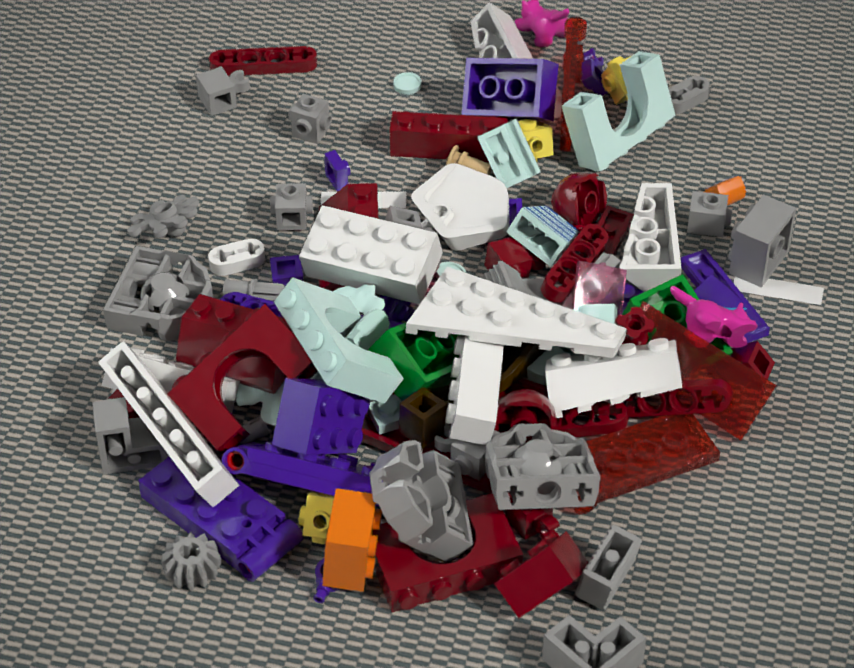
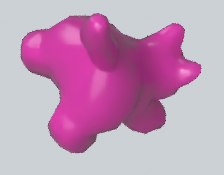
[514,0,572,47]
[670,286,758,348]

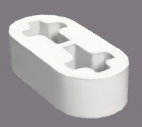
[208,239,265,276]

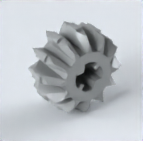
[161,531,221,592]

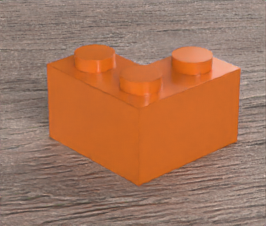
[322,488,382,592]

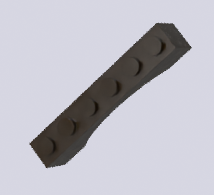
[399,342,546,449]

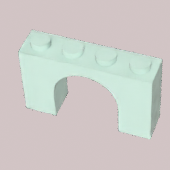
[561,51,675,171]
[274,277,404,403]

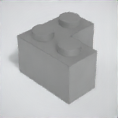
[92,397,168,475]
[542,615,646,668]

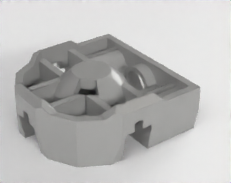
[103,246,213,341]
[485,423,600,510]
[370,440,473,562]

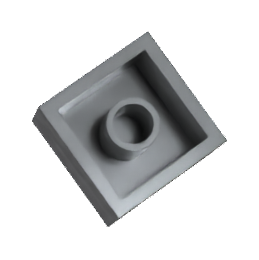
[728,194,796,288]

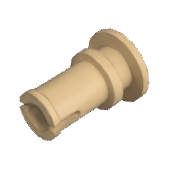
[446,145,492,175]

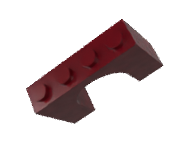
[167,304,318,454]
[369,493,523,612]

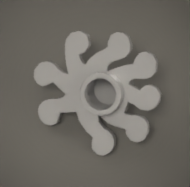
[127,195,199,238]

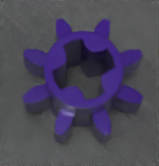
[379,295,415,322]

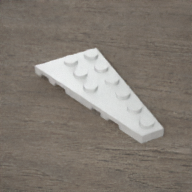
[405,267,627,358]

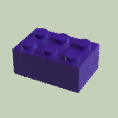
[461,58,559,122]
[272,378,370,455]

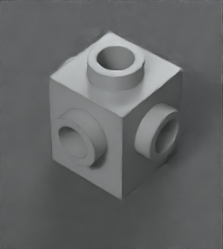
[288,94,332,144]
[270,183,313,230]

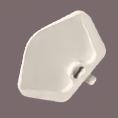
[411,163,509,251]

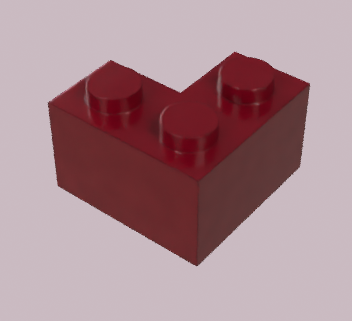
[494,531,588,618]

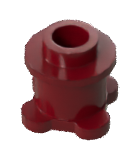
[615,307,655,346]

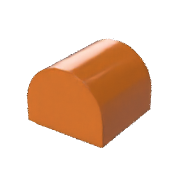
[704,176,746,206]

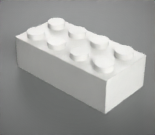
[299,205,443,304]

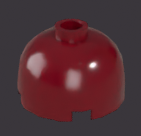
[551,172,607,232]
[494,389,558,443]

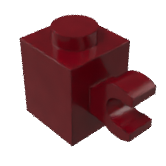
[484,237,546,279]
[505,492,560,540]

